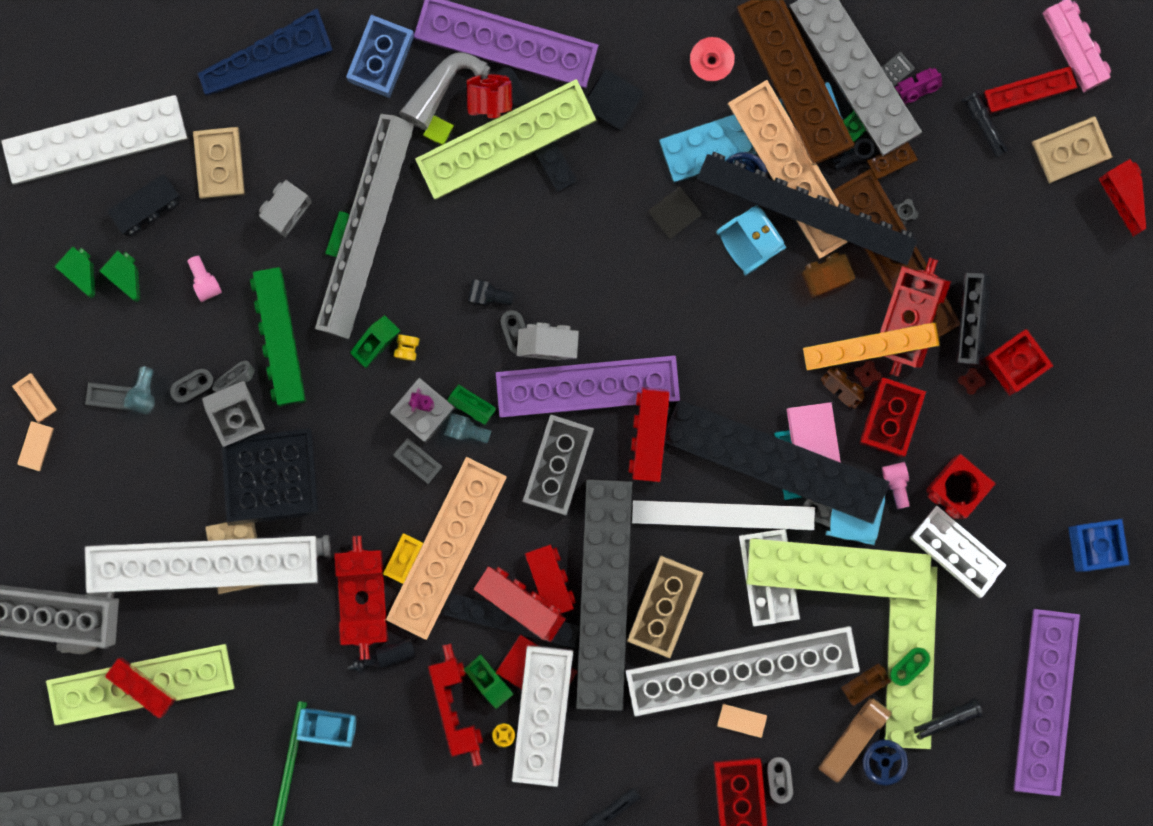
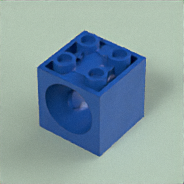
[1068,519,1129,572]

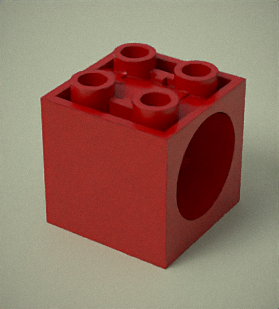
[984,329,1053,395]
[925,454,996,520]

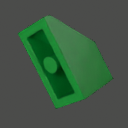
[55,246,95,298]
[100,251,140,302]
[350,315,401,368]
[464,655,513,709]

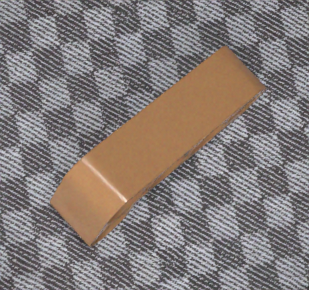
[818,698,892,783]

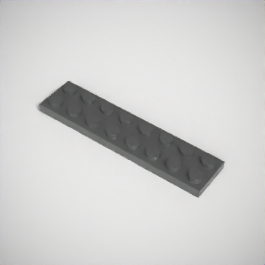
[0,773,182,826]

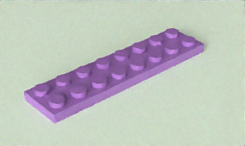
[414,0,598,89]
[496,356,680,418]
[1014,609,1080,796]

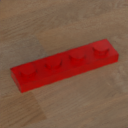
[984,66,1077,114]

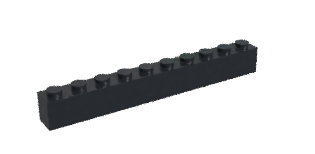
[697,151,918,265]

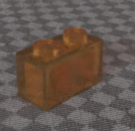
[802,253,856,298]

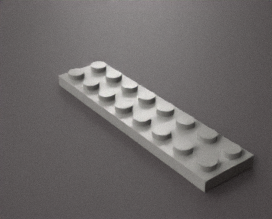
[789,0,922,156]

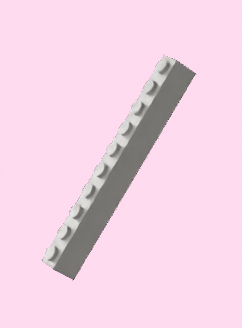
[315,114,414,339]

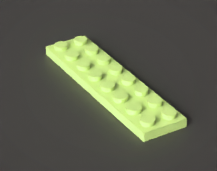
[415,79,597,200]
[746,539,931,600]
[884,567,937,749]
[46,644,235,725]

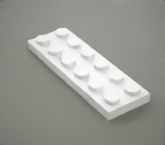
[512,645,573,787]

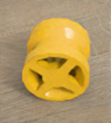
[492,723,515,747]

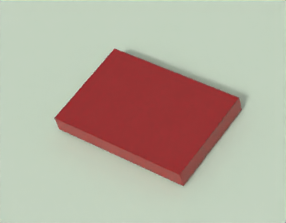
[496,634,578,689]

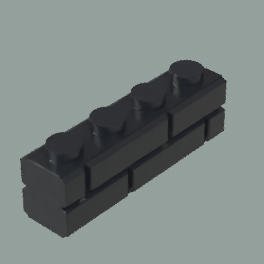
[956,273,991,367]

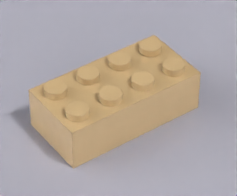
[627,556,703,658]

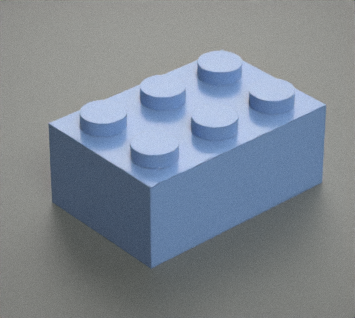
[346,15,414,98]

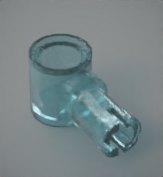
[124,367,154,414]
[444,413,491,443]

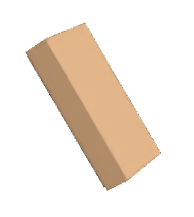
[12,373,58,423]
[17,421,54,471]
[717,704,767,738]

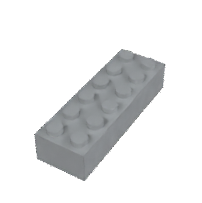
[0,585,119,648]

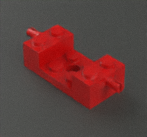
[880,258,951,376]
[335,536,388,660]
[429,644,483,766]

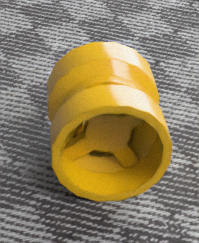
[393,335,419,361]

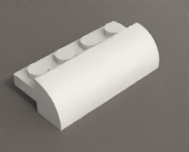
[910,506,1006,598]
[739,529,800,626]

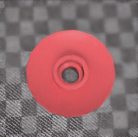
[690,37,734,81]

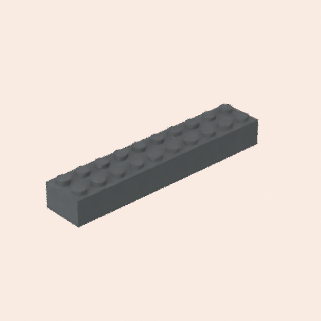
[577,480,632,710]

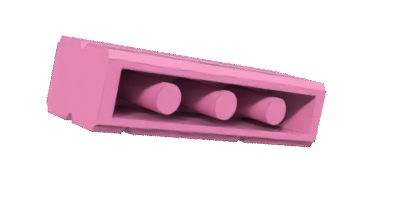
[1043,0,1111,92]

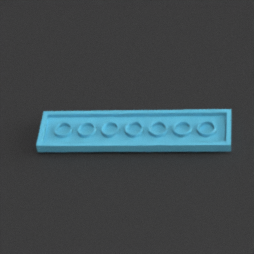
[659,82,842,183]

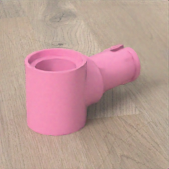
[187,256,222,303]
[882,462,910,509]

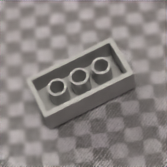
[523,414,594,516]

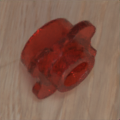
[854,361,881,387]
[958,368,985,395]

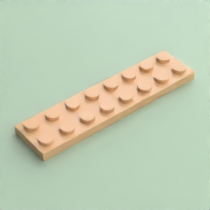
[727,80,848,259]
[386,457,507,640]

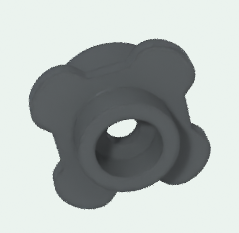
[893,199,918,225]

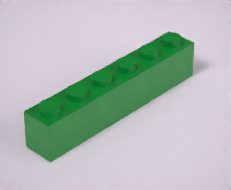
[250,267,306,407]

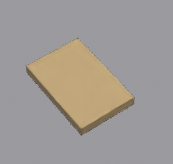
[1032,116,1112,184]
[193,127,245,199]

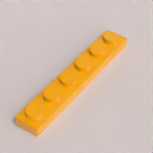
[803,323,940,370]

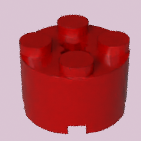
[467,74,513,118]

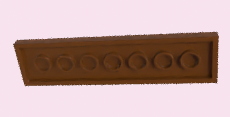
[737,0,855,166]
[832,169,960,338]

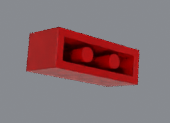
[525,544,576,614]
[104,658,177,718]

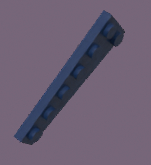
[198,9,333,96]

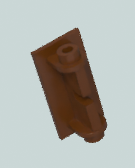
[867,142,918,179]
[820,366,866,409]
[841,663,891,706]

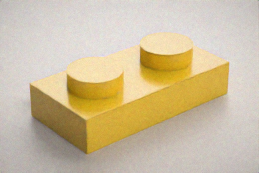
[383,533,423,584]

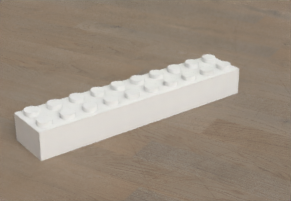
[625,626,860,716]

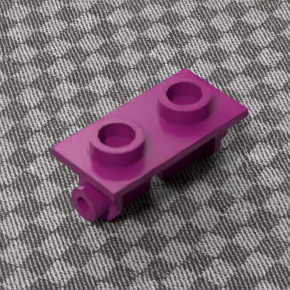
[894,68,942,104]
[409,388,434,414]

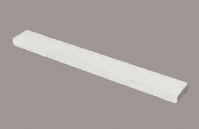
[632,500,815,530]

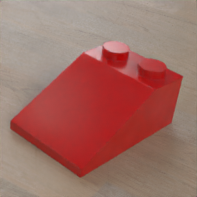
[1098,159,1146,236]

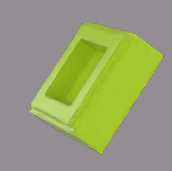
[423,116,454,145]

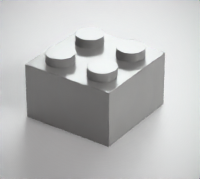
[259,180,312,238]
[517,323,579,361]
[390,378,455,443]
[202,381,265,447]

